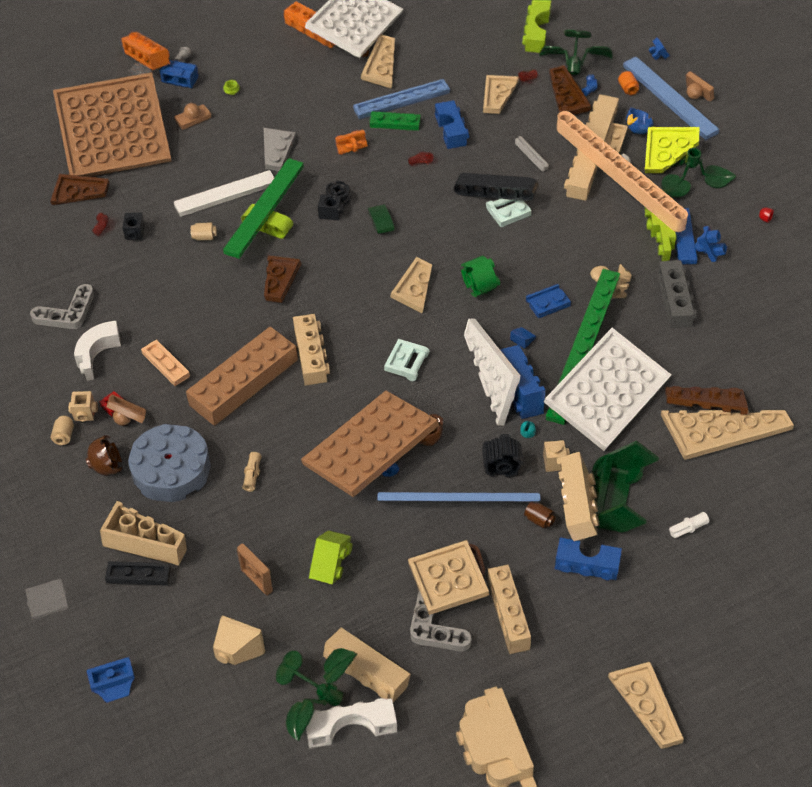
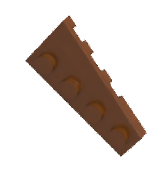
[665,386,748,415]

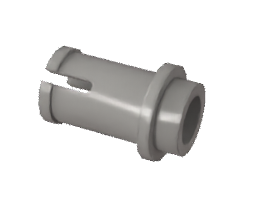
[173,47,191,63]

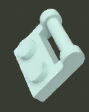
[486,199,531,227]
[384,339,430,381]

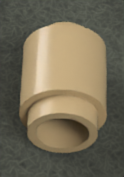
[191,222,217,241]
[51,416,74,445]

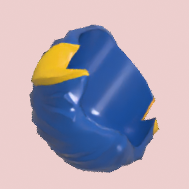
[626,108,654,135]

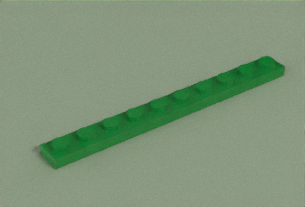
[546,269,620,425]

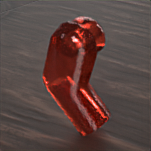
[91,212,109,236]

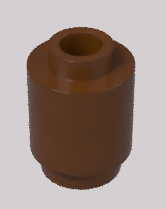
[524,501,556,529]

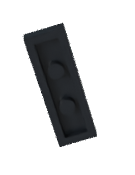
[105,561,171,585]

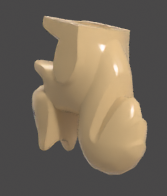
[590,264,632,298]

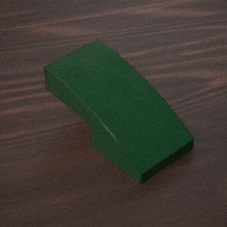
[368,204,395,234]

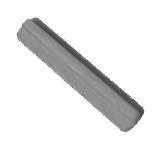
[515,136,549,172]

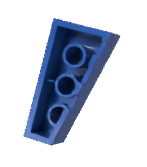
[500,345,546,419]

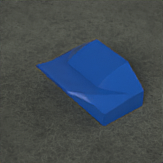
[86,657,135,703]

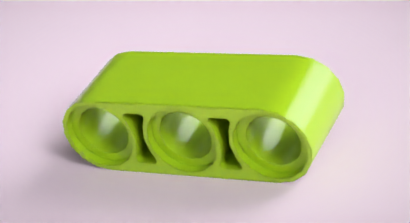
[241,204,293,239]

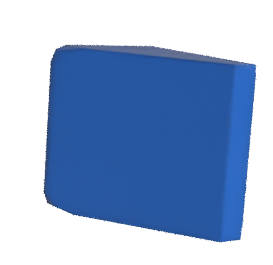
[510,327,536,349]

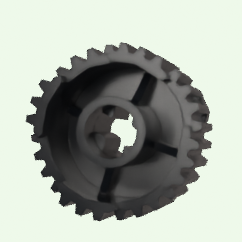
[482,434,524,478]

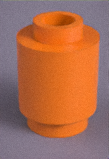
[618,71,639,95]

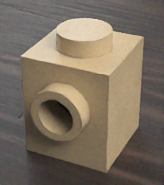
[543,440,570,472]

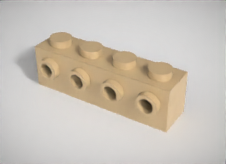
[293,314,330,386]
[323,628,410,702]

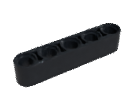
[453,173,539,201]

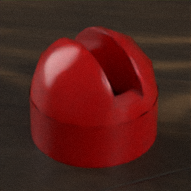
[759,207,774,223]

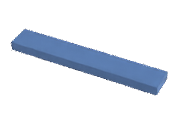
[353,79,450,119]

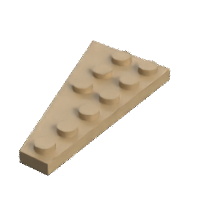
[661,410,794,460]

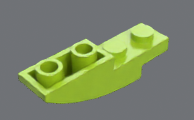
[645,207,676,261]

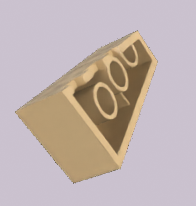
[556,452,599,541]
[100,501,187,565]

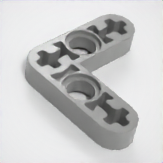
[30,284,94,329]
[410,591,471,651]

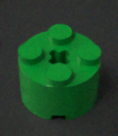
[461,255,500,297]

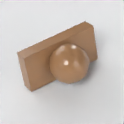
[686,72,714,102]
[174,103,212,130]
[107,394,146,426]

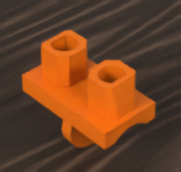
[335,130,367,155]

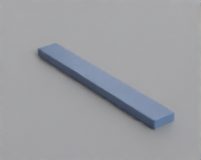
[623,57,719,140]
[378,492,540,502]

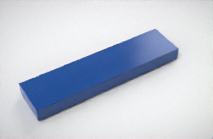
[675,208,697,264]

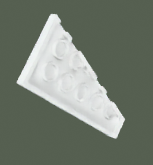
[464,318,520,426]

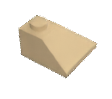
[213,615,265,665]

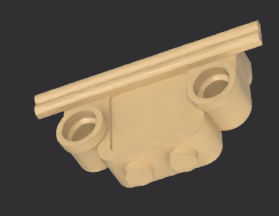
[456,687,537,787]

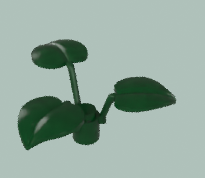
[539,29,613,75]
[661,148,736,198]
[276,648,358,741]

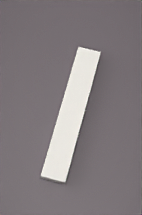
[174,170,274,217]

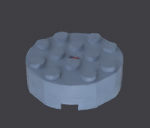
[128,424,211,502]

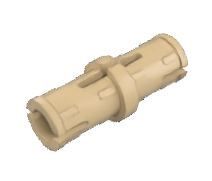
[242,452,262,492]

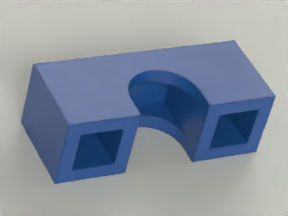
[435,100,469,149]
[555,538,622,580]

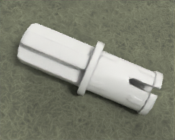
[669,512,709,538]

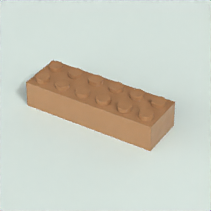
[186,327,298,426]

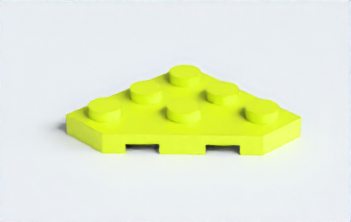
[645,127,700,173]

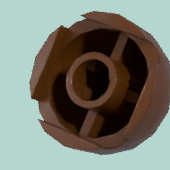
[86,435,123,476]

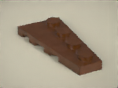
[549,65,591,115]

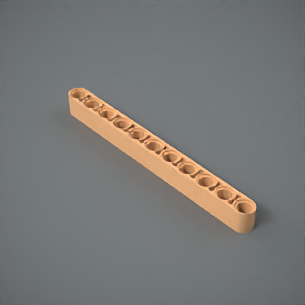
[557,111,688,232]

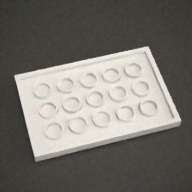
[305,0,403,58]
[544,328,671,451]

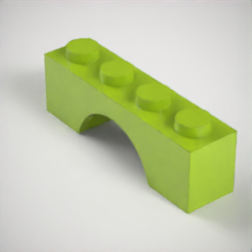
[522,0,551,53]

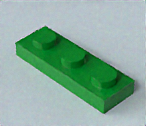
[370,111,421,131]

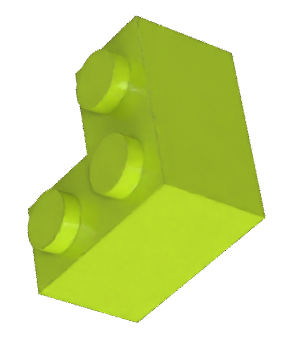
[309,530,353,584]

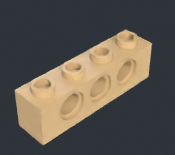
[488,565,531,654]

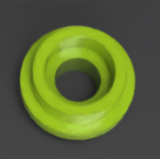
[223,80,240,95]

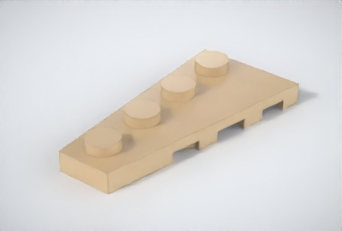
[361,34,395,88]
[608,662,683,749]

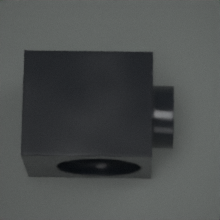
[318,194,344,221]
[122,213,145,240]

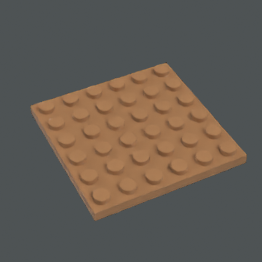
[53,73,171,177]

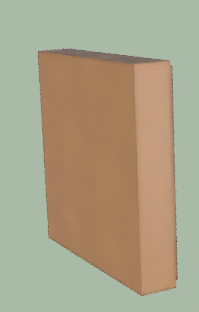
[237,543,273,595]

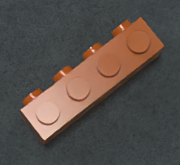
[284,1,335,48]
[121,32,170,70]

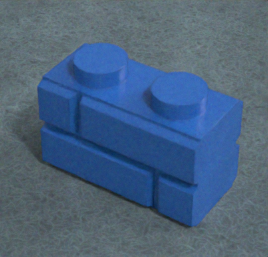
[160,60,199,88]

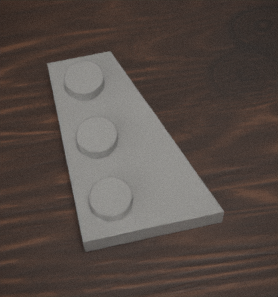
[264,128,296,171]

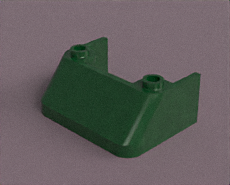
[591,440,659,533]

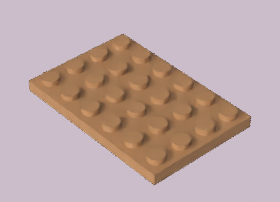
[301,391,439,497]

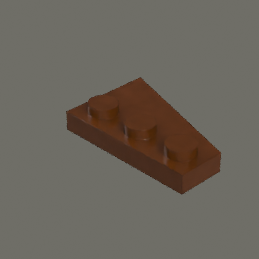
[50,174,110,205]
[264,255,302,303]

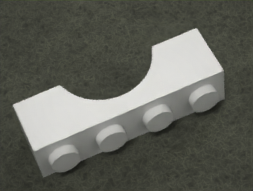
[306,698,397,748]

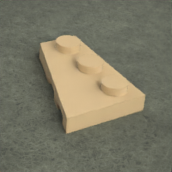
[390,257,432,313]

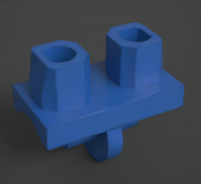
[695,226,727,262]

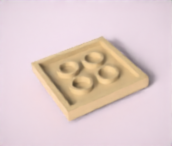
[408,540,489,615]

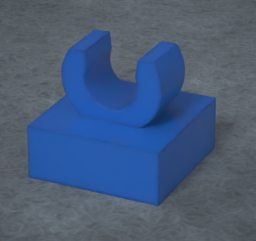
[649,37,670,60]

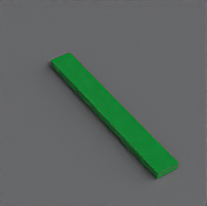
[223,158,304,259]

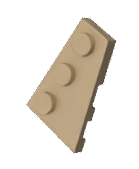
[483,75,519,114]

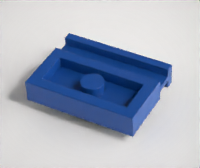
[526,284,571,319]

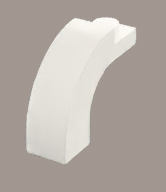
[74,321,121,381]

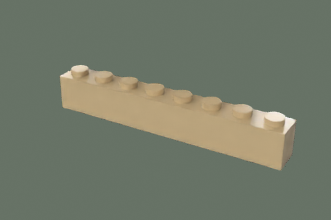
[564,94,619,201]

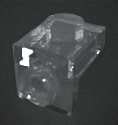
[128,63,154,79]

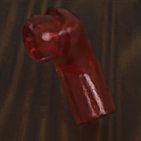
[518,69,538,82]
[408,152,434,166]

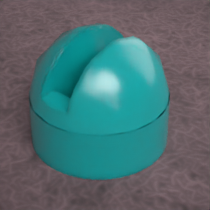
[520,421,536,438]

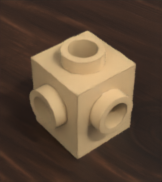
[68,391,98,422]

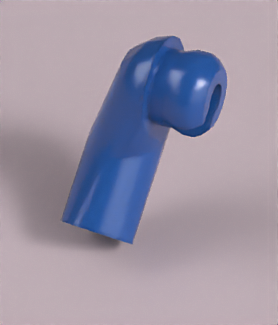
[582,74,598,96]

